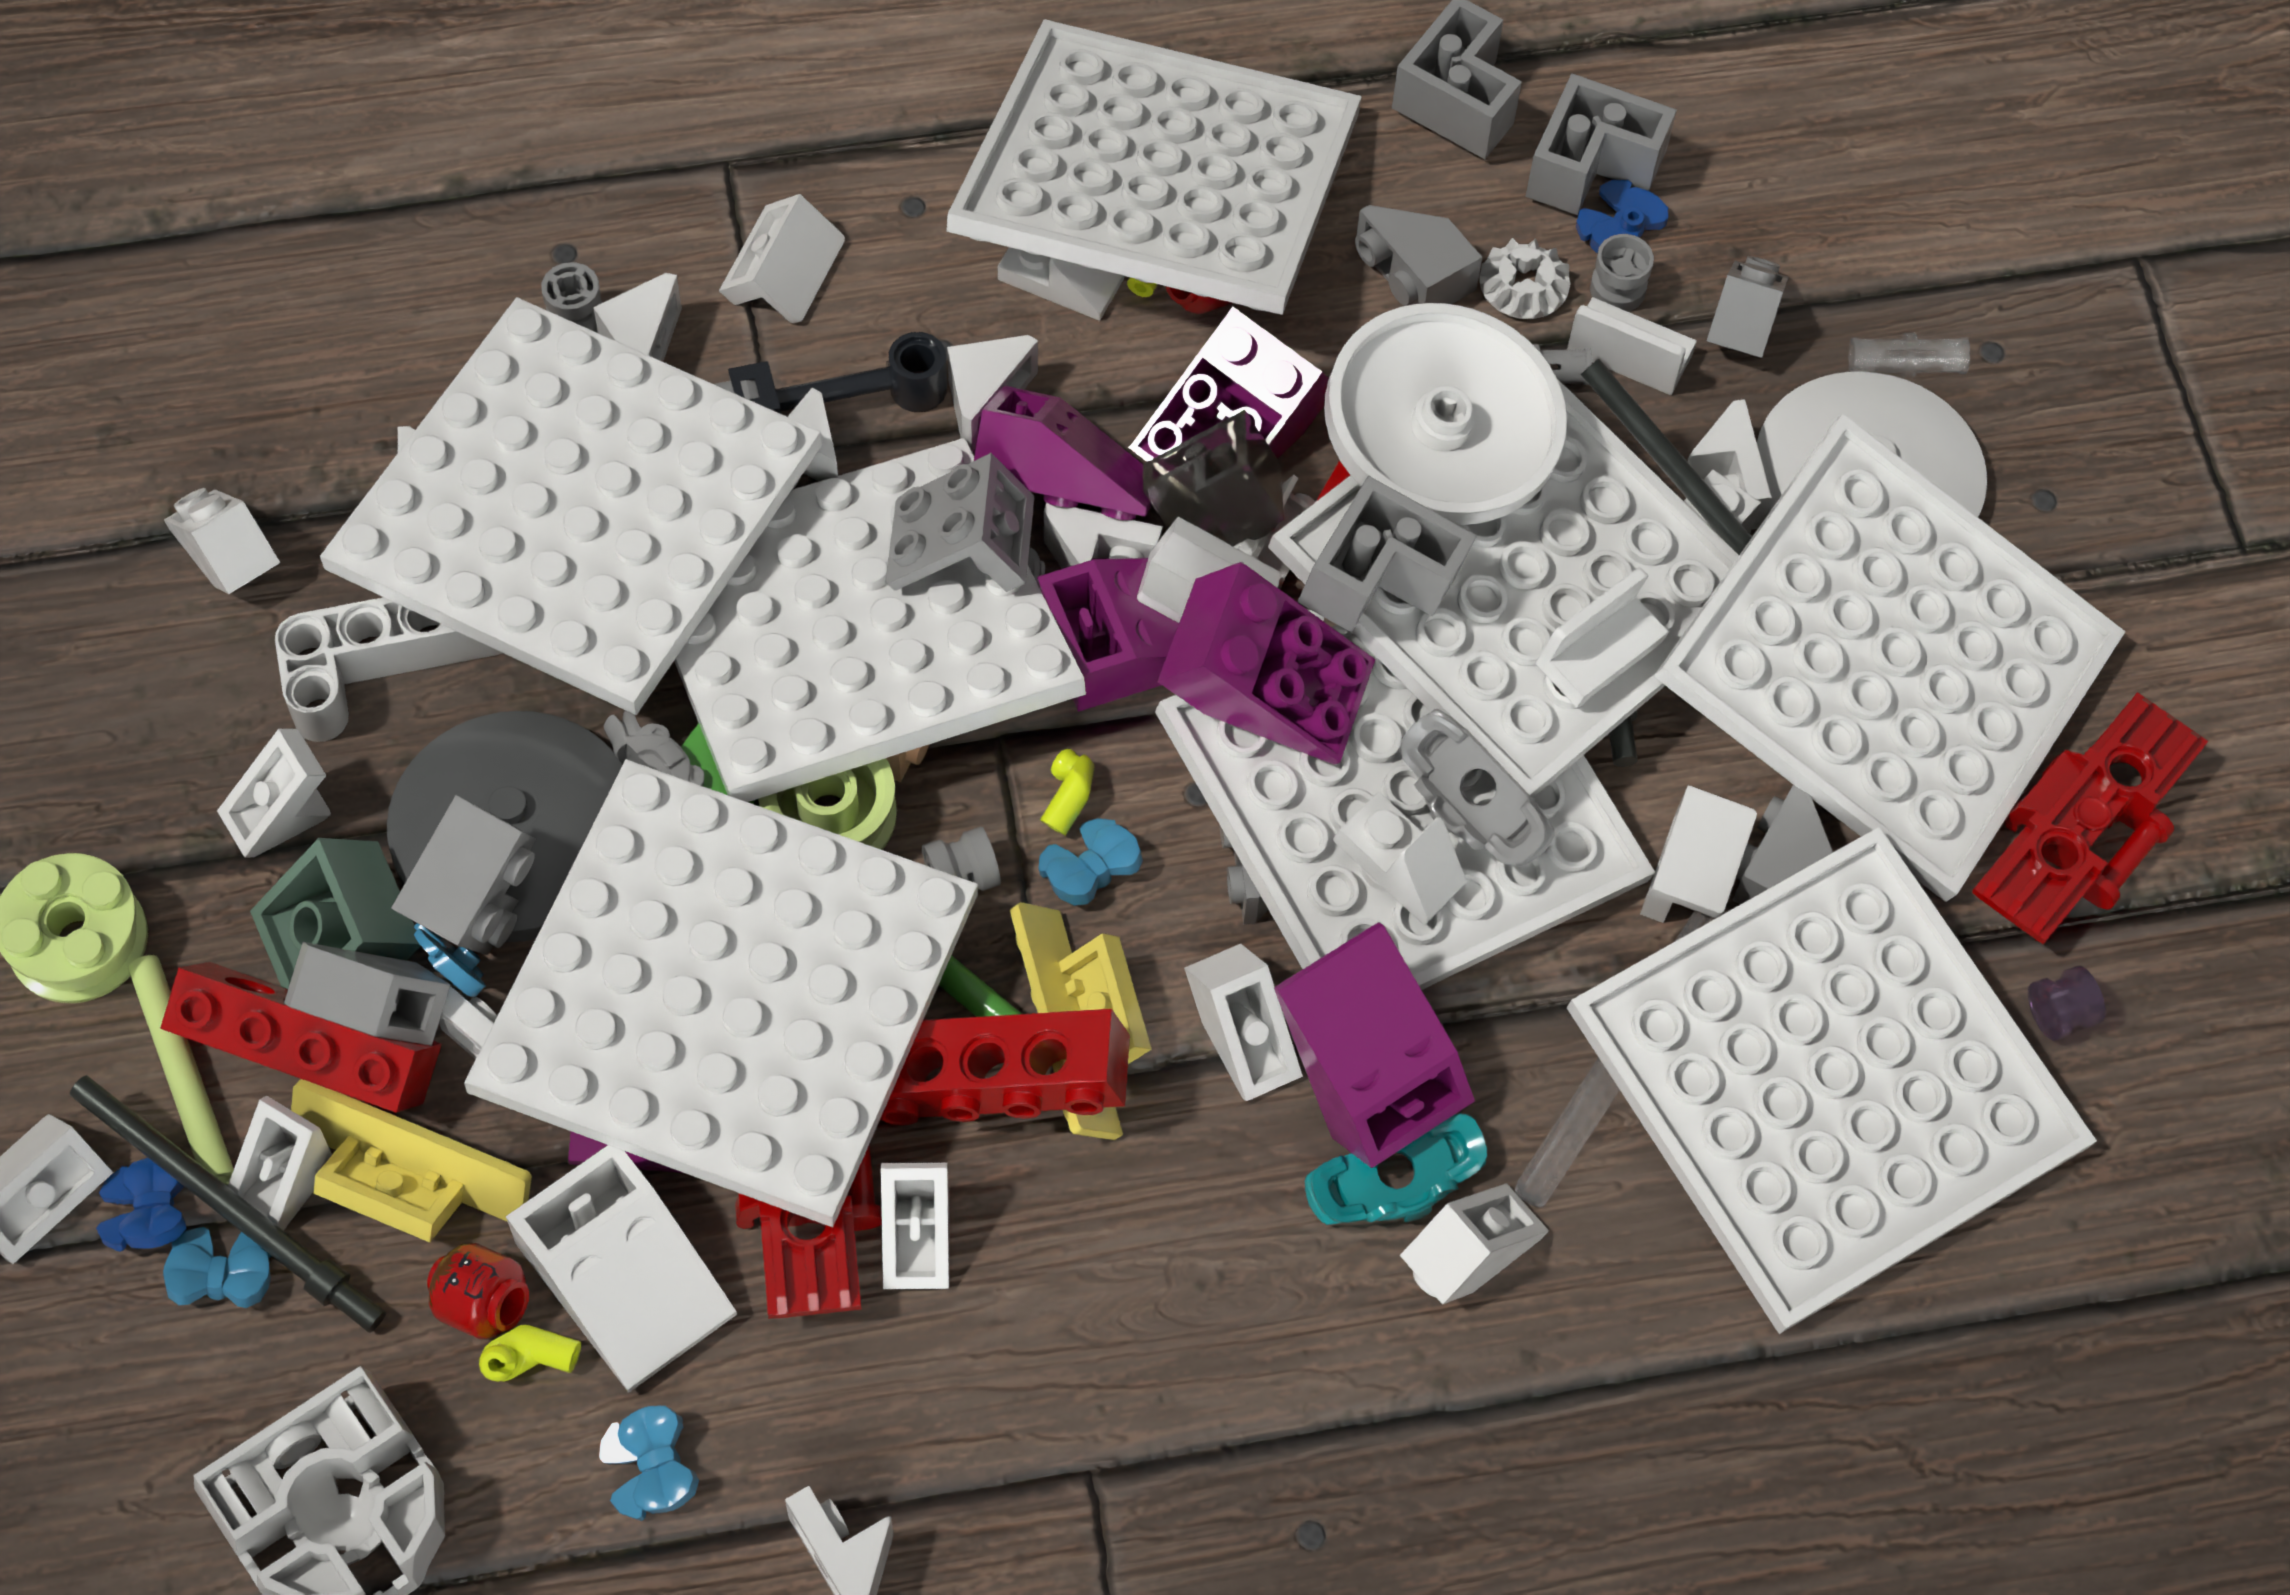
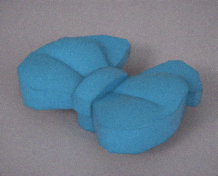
[1038,818,1143,906]
[414,923,485,998]
[163,1227,272,1308]
[599,1406,699,1521]

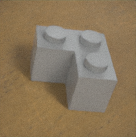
[1392,0,1522,159]
[1525,73,1677,215]
[1298,475,1477,633]
[391,795,536,955]

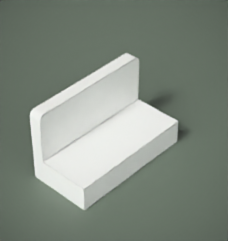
[719,194,845,324]
[1567,297,1697,395]
[1137,516,1281,623]
[1535,567,1669,708]
[1640,785,1757,923]
[0,1114,113,1264]

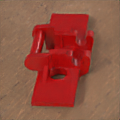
[1972,692,2209,945]
[735,1143,882,1319]

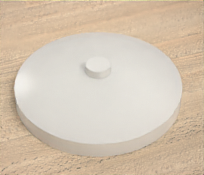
[1324,303,1567,525]
[1757,371,1987,518]

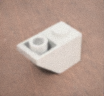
[164,488,280,594]

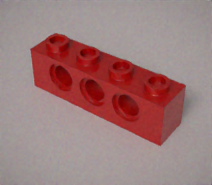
[160,962,442,1113]
[880,1009,1130,1125]

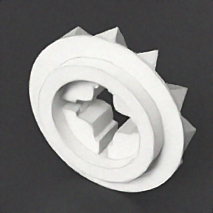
[1480,238,1571,319]

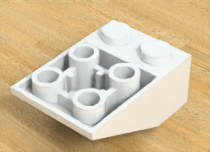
[506,1145,737,1393]

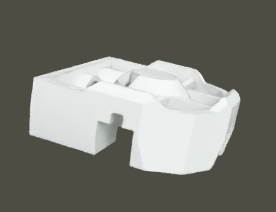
[193,1366,445,1595]

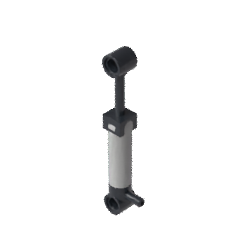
[714,332,947,414]

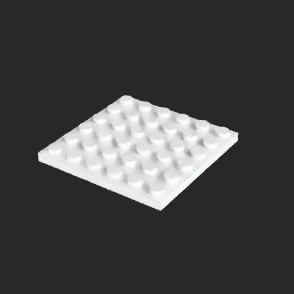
[947,19,1362,315]
[320,297,822,715]
[1268,379,1739,798]
[1654,414,2126,902]
[674,438,1086,802]
[1155,625,1656,990]
[464,759,978,1227]
[1567,826,2097,1334]

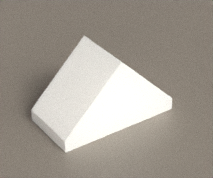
[593,273,682,362]
[947,335,1038,452]
[228,1096,332,1231]
[881,1163,949,1289]

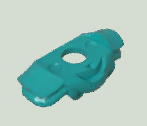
[1304,1114,1487,1225]

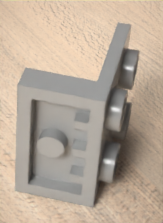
[885,453,1034,592]

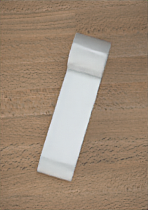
[275,597,502,742]

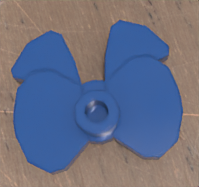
[1576,180,1668,253]
[96,1158,186,1252]

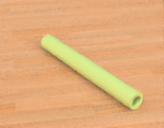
[128,955,234,1185]

